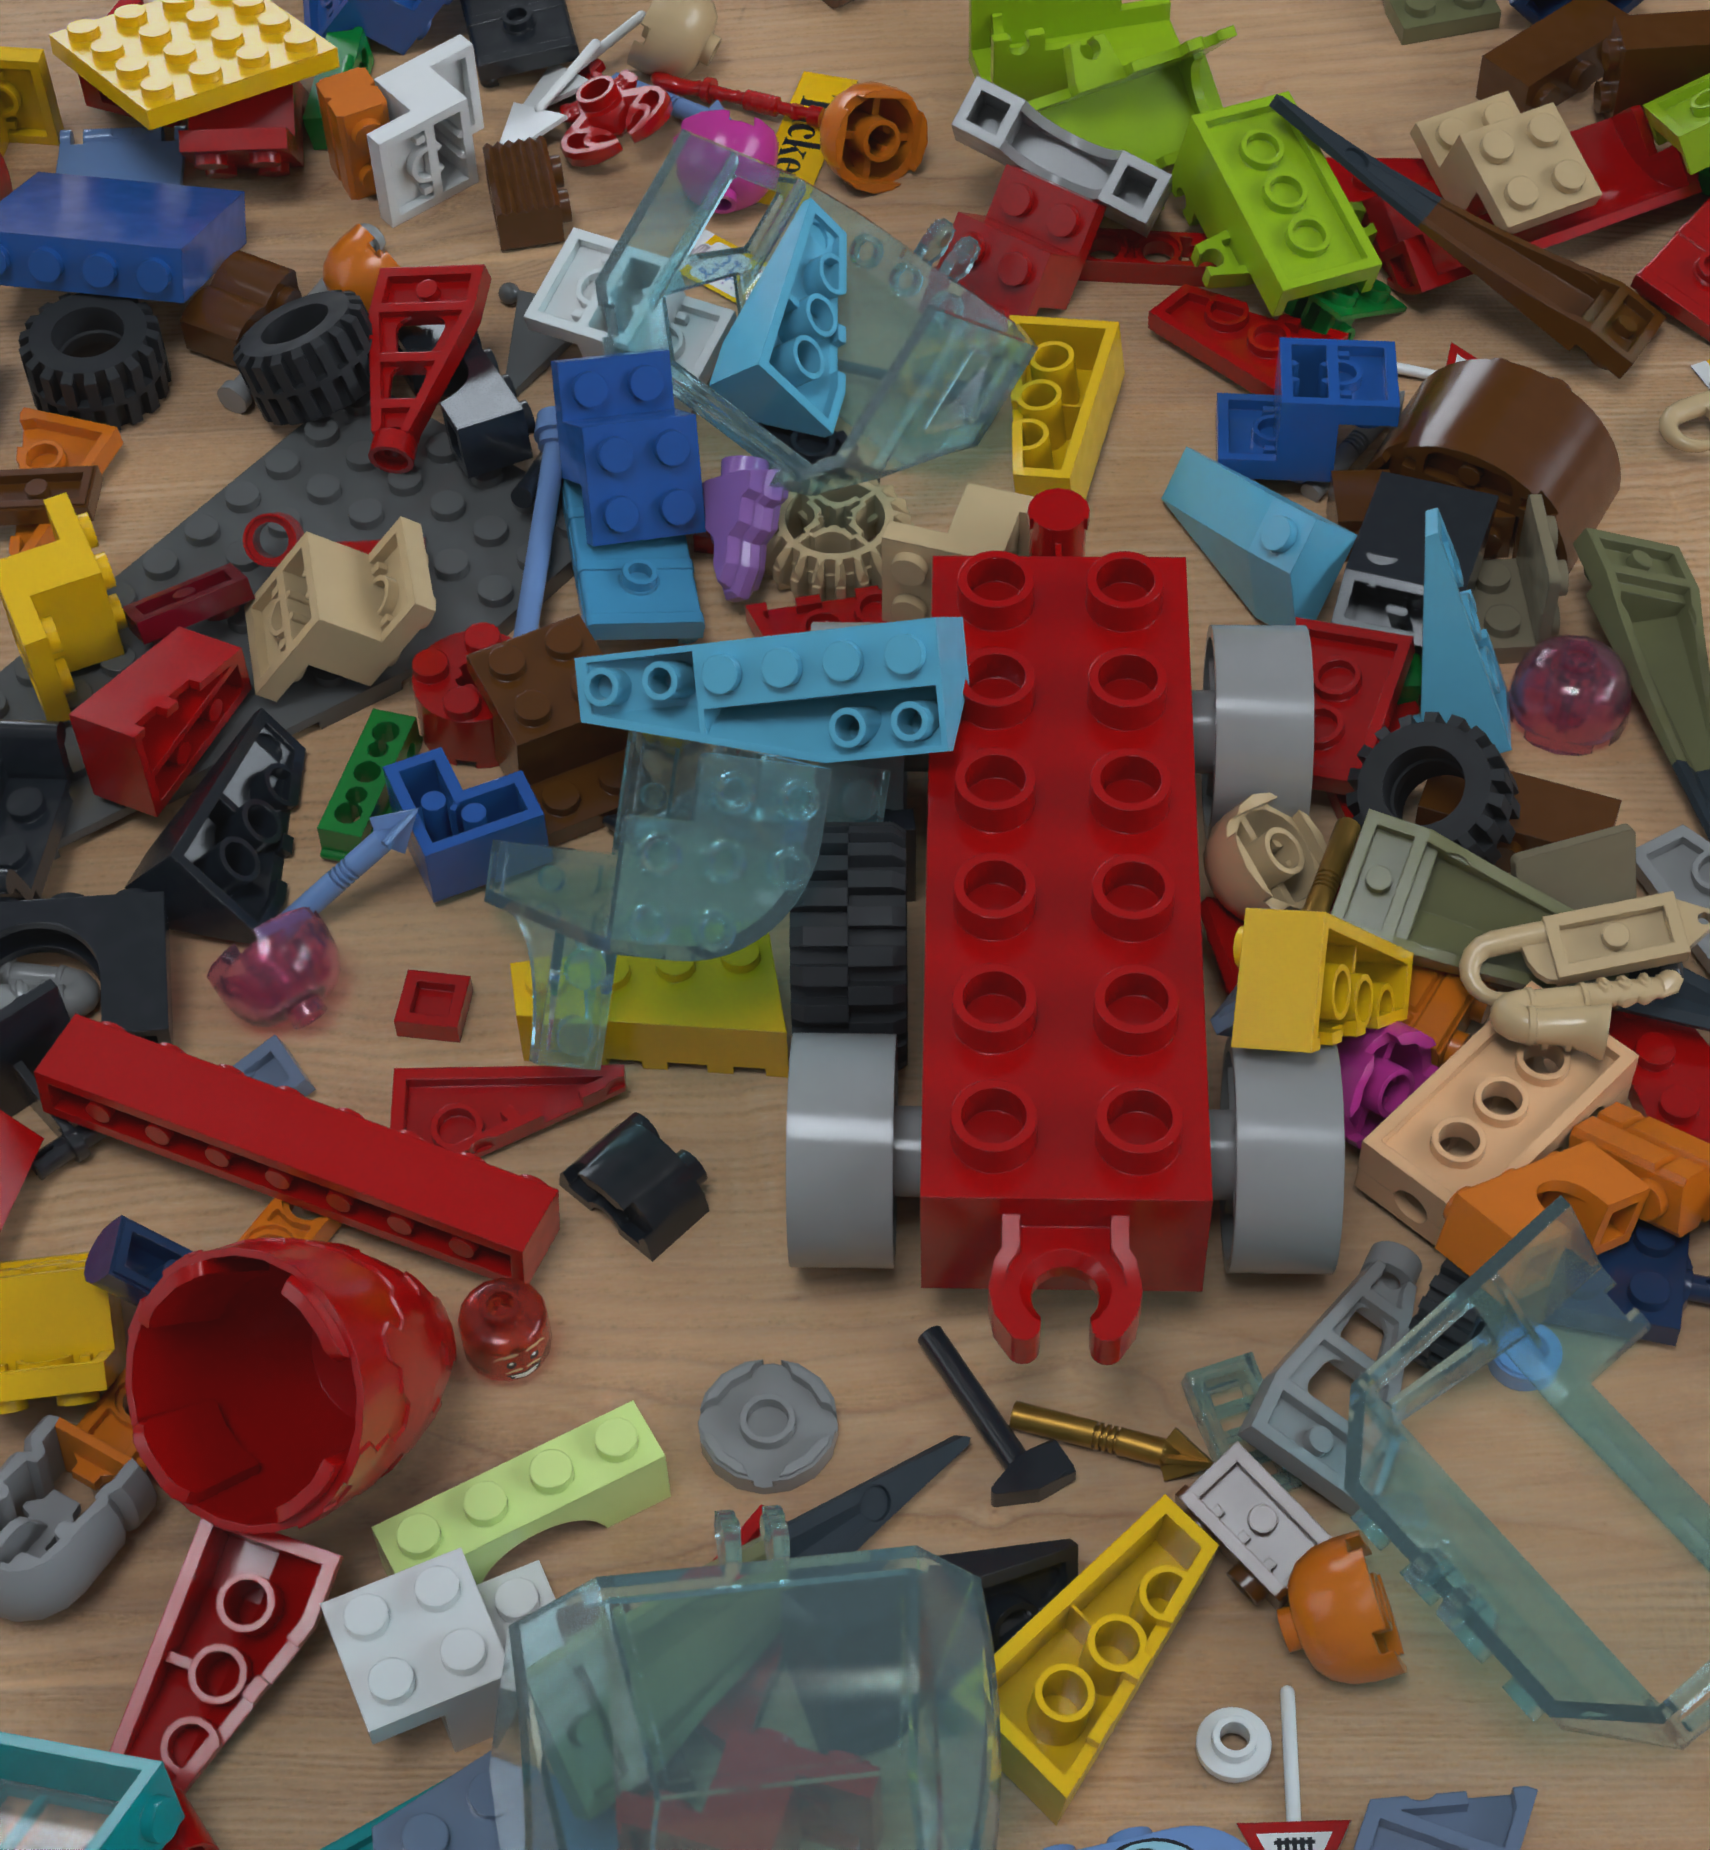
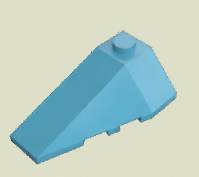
[709,198,847,438]
[1161,446,1358,625]
[1413,507,1512,753]

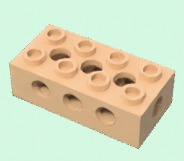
[1354,980,1639,1246]

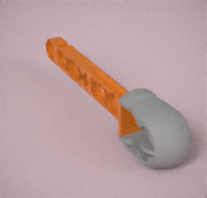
[0,1198,342,1622]

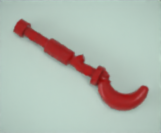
[650,72,826,128]

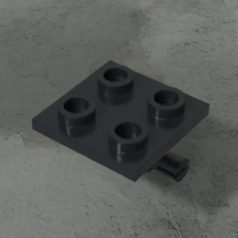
[0,978,107,1180]

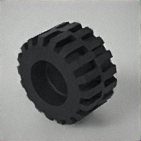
[233,290,373,426]
[18,293,171,430]
[1346,712,1521,865]

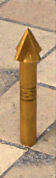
[1302,817,1361,913]
[1009,1401,1214,1481]

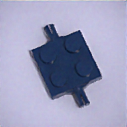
[1536,1218,1710,1346]

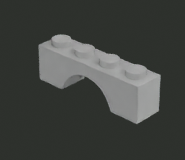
[951,76,1172,238]

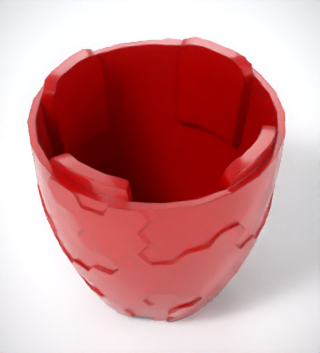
[125,1238,457,1534]

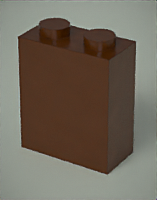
[1593,10,1710,120]

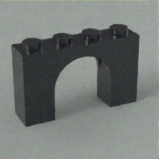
[0,888,174,1045]

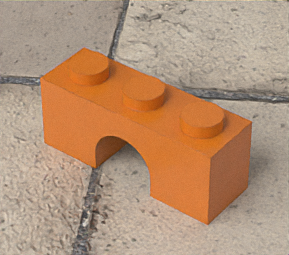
[1435,1140,1652,1298]

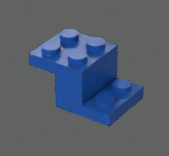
[303,0,453,55]
[1216,337,1400,484]
[551,349,706,547]

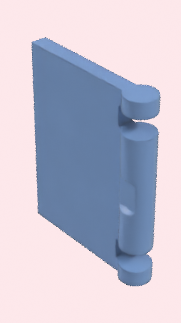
[56,125,188,185]

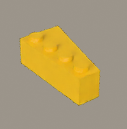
[1009,315,1125,500]
[1231,908,1414,1053]
[510,928,789,1078]
[950,1494,1219,1826]

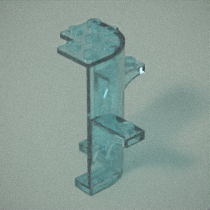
[484,730,890,1070]

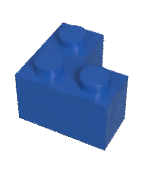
[383,747,551,903]

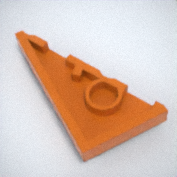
[9,407,123,556]

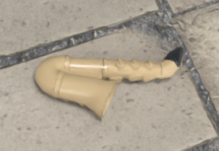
[1490,962,1684,1061]

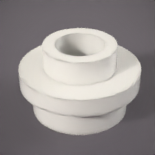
[1195,1707,1272,1783]

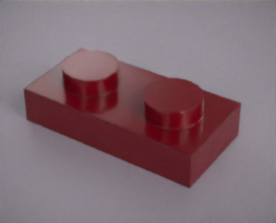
[122,562,255,645]

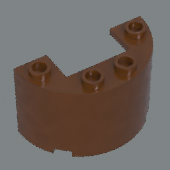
[1364,358,1621,573]

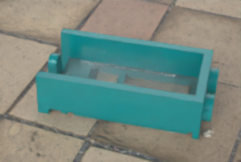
[0,1731,185,1850]

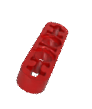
[1078,228,1217,287]

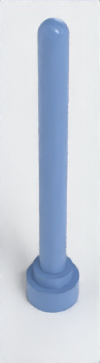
[513,406,562,638]

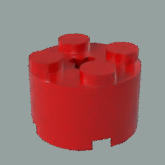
[412,622,511,769]

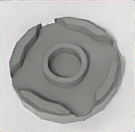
[698,1359,839,1494]

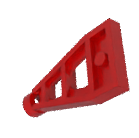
[368,264,492,474]

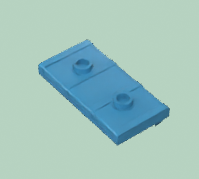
[560,478,705,644]

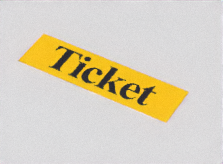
[757,71,858,210]

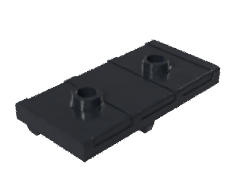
[460,0,579,88]

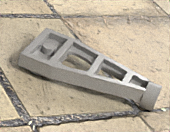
[1237,1241,1422,1516]

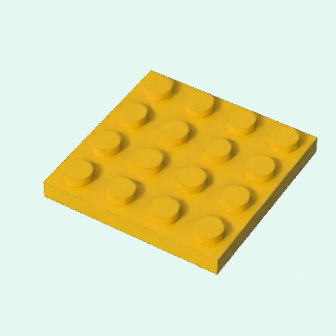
[49,0,340,130]

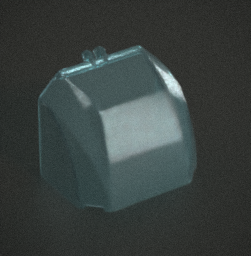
[489,1505,1002,1850]

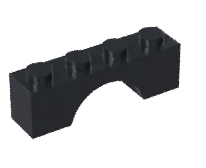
[398,325,535,479]

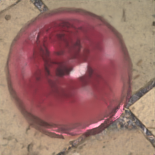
[1508,634,1631,756]
[206,907,341,1029]

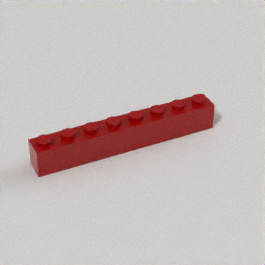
[34,1013,560,1291]

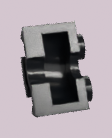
[559,1112,709,1262]

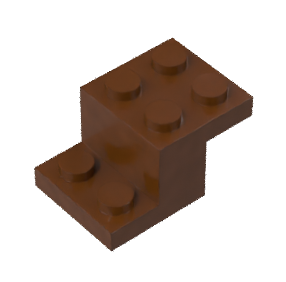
[466,614,658,848]

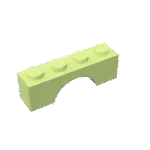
[371,1400,671,1585]

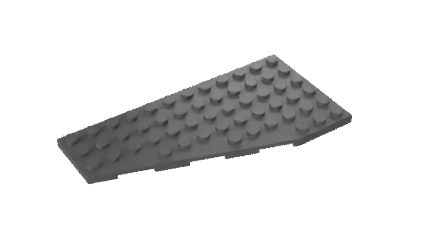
[0,391,574,860]

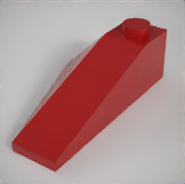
[109,1518,344,1794]

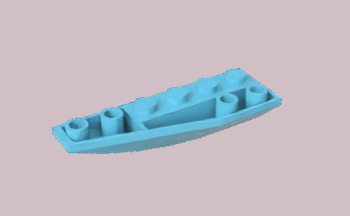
[574,617,969,763]

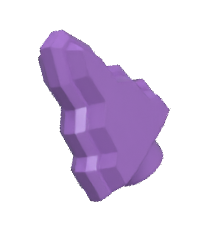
[702,455,790,603]

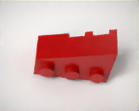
[69,626,252,817]

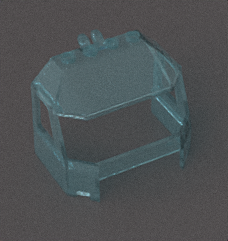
[595,129,1038,496]
[1344,1195,1710,1750]

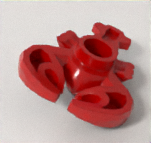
[559,58,673,167]

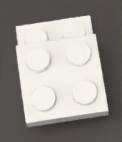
[366,34,484,228]
[523,227,737,413]
[320,1547,566,1753]

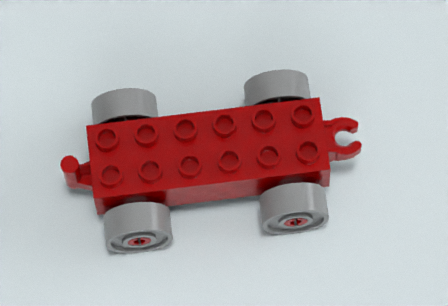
[786,488,1345,1365]

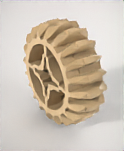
[765,467,914,602]

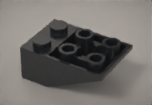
[1331,471,1499,662]

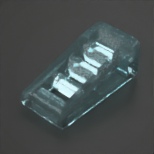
[1181,1352,1302,1492]

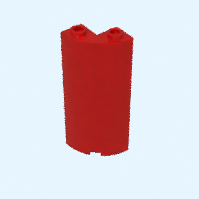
[1361,105,1702,295]

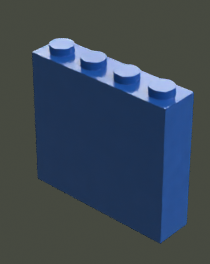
[0,172,247,303]

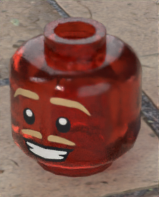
[457,1277,552,1382]

